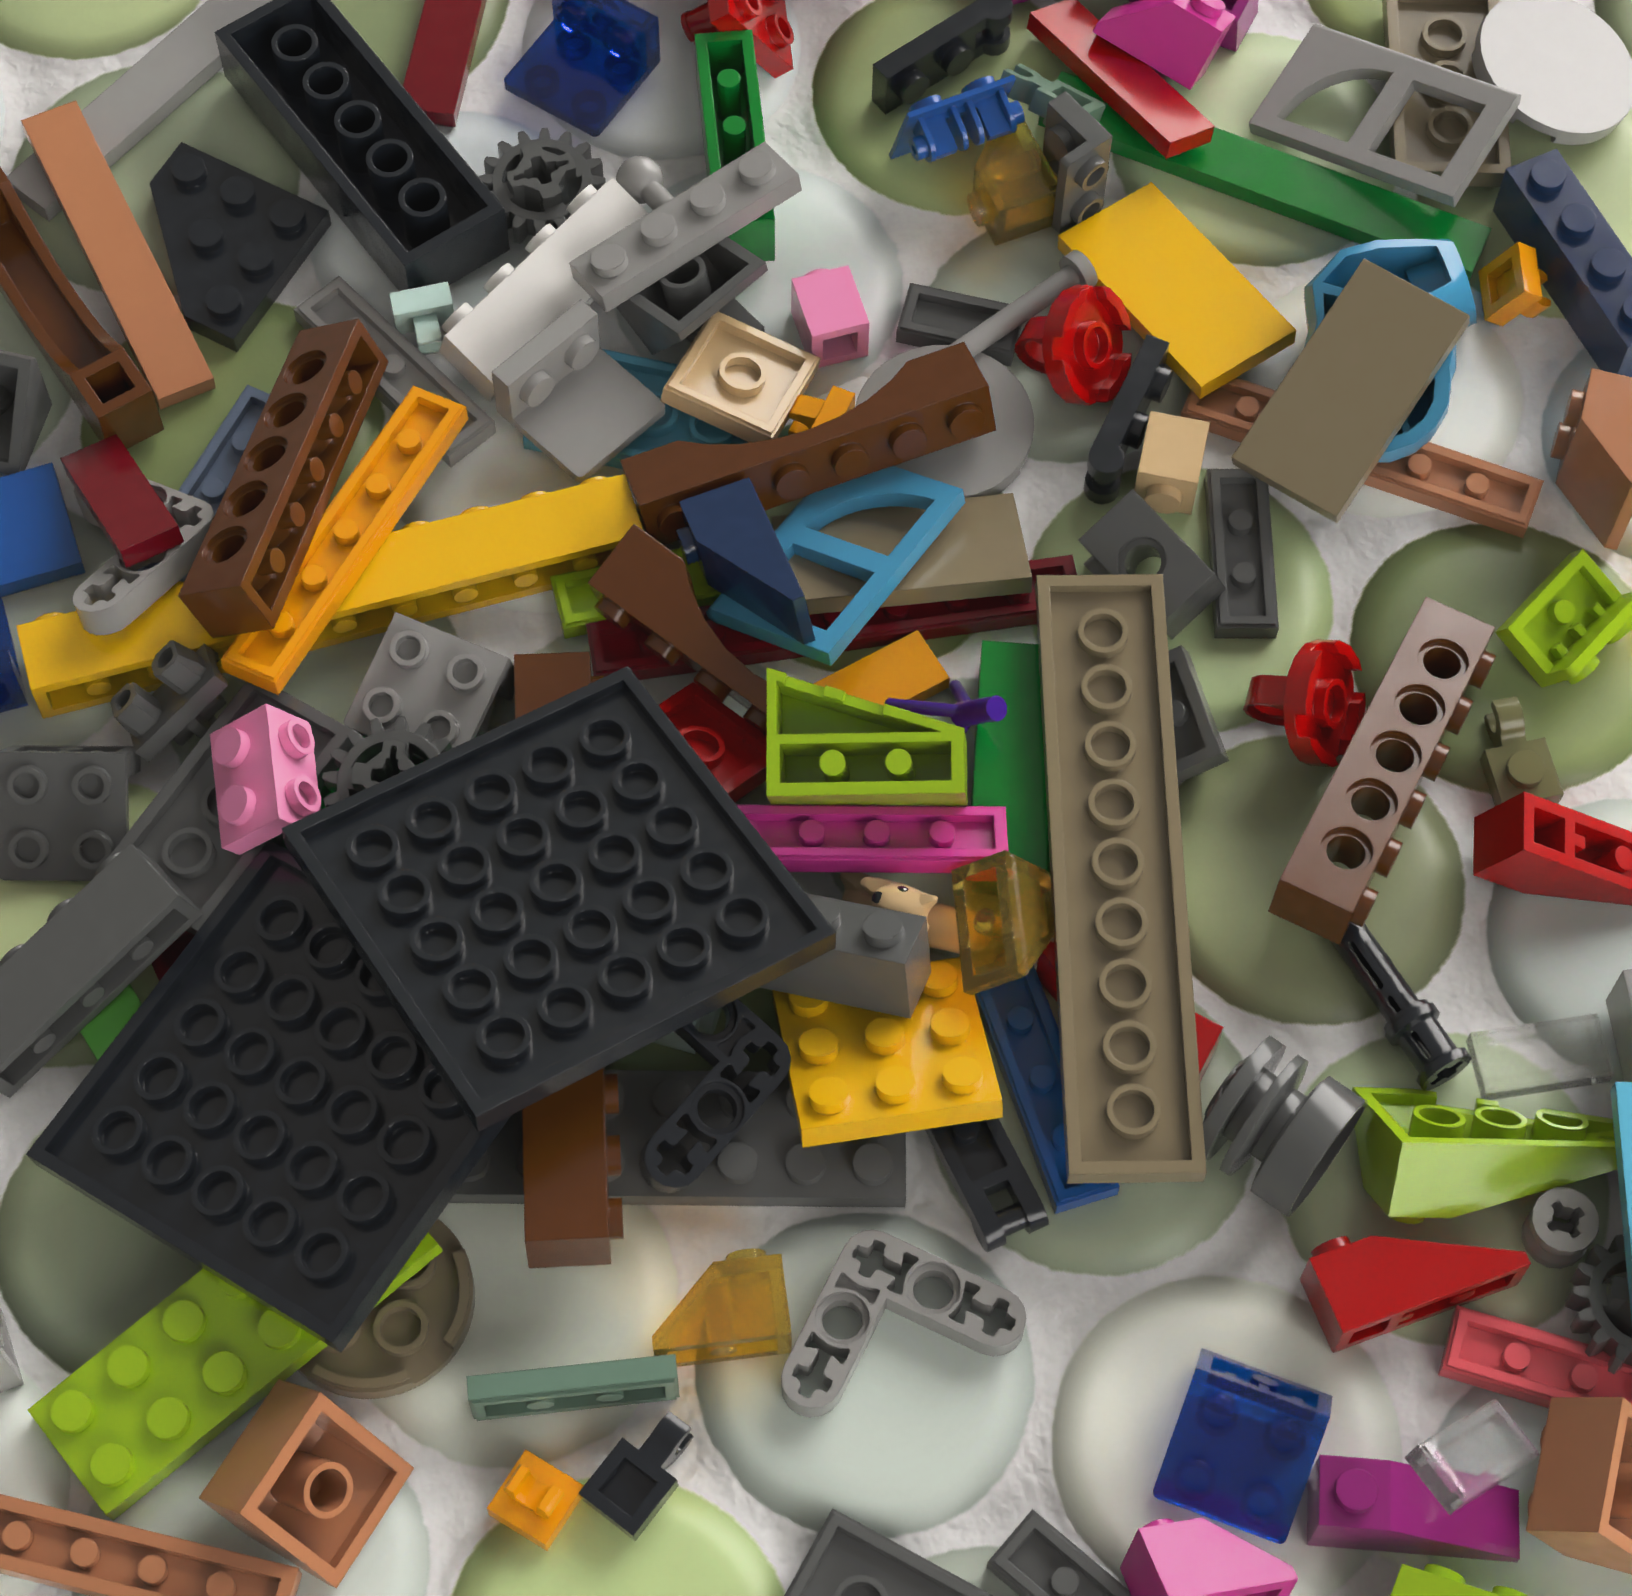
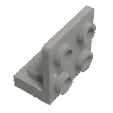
[492,299,665,483]
[344,612,515,761]

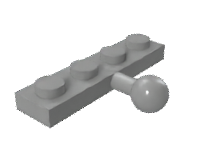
[569,141,802,313]

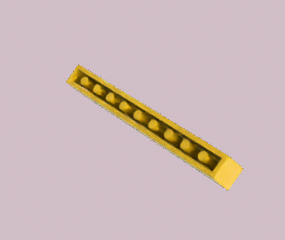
[16,474,643,719]

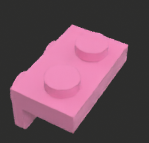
[210,704,321,855]

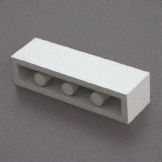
[439,177,648,402]

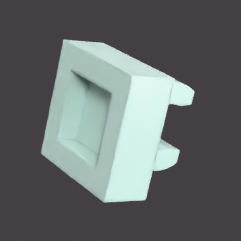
[389,282,454,355]

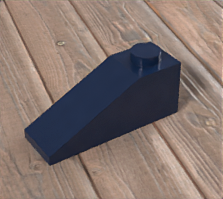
[675,477,815,645]

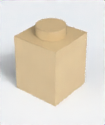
[1134,411,1210,515]

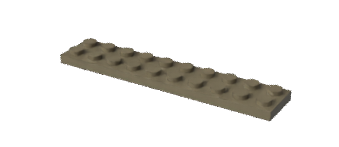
[1035,574,1207,1184]

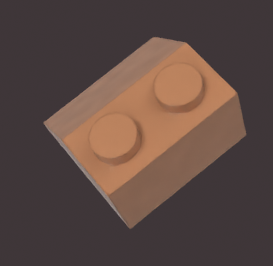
[1550,368,1632,550]
[199,1379,414,1588]
[1526,1397,1632,1575]

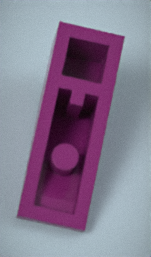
[1307,1455,1520,1562]

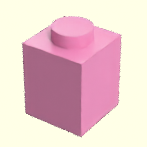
[791,265,869,368]

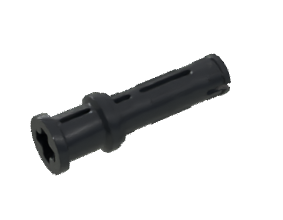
[1331,923,1472,1091]

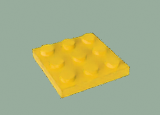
[772,956,1003,1148]

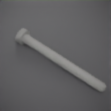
[945,250,1098,357]

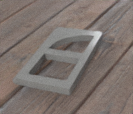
[1249,23,1521,207]

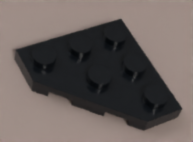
[149,142,331,352]

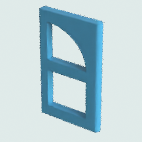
[706,466,966,666]

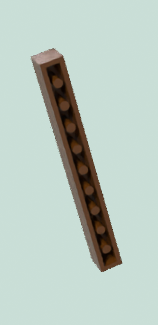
[514,651,624,1268]

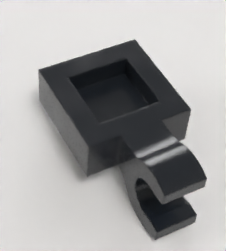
[578,1411,694,1541]

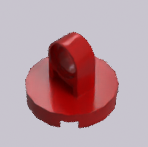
[1014,284,1132,406]
[1243,639,1366,767]

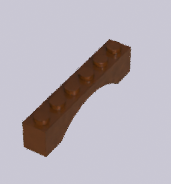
[0,167,164,449]
[620,342,996,546]
[588,524,767,735]

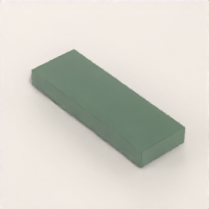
[466,1354,680,1421]

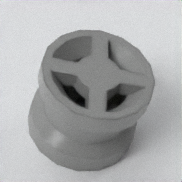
[1521,1187,1599,1269]

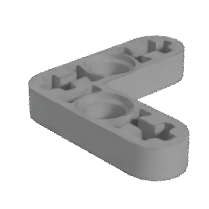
[72,479,215,635]
[781,1229,1027,1418]

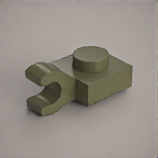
[1480,696,1564,806]

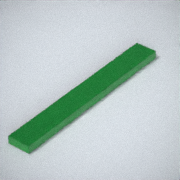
[1038,71,1492,282]

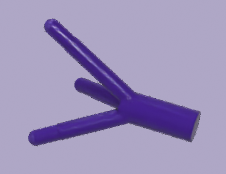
[884,680,1007,735]

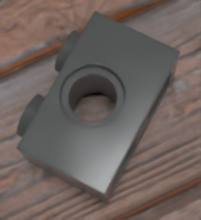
[1079,489,1226,639]

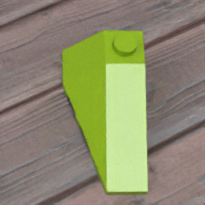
[1352,1087,1617,1224]

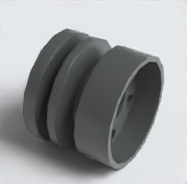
[1203,1036,1368,1217]

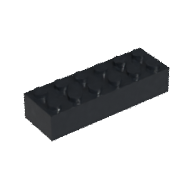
[214,0,510,291]

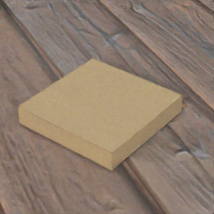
[660,311,821,442]

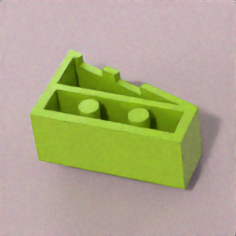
[766,667,968,806]

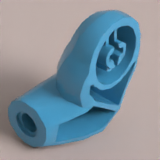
[1304,239,1477,463]

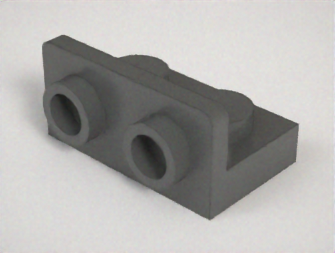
[1040,91,1113,234]

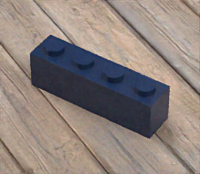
[1493,148,1632,377]

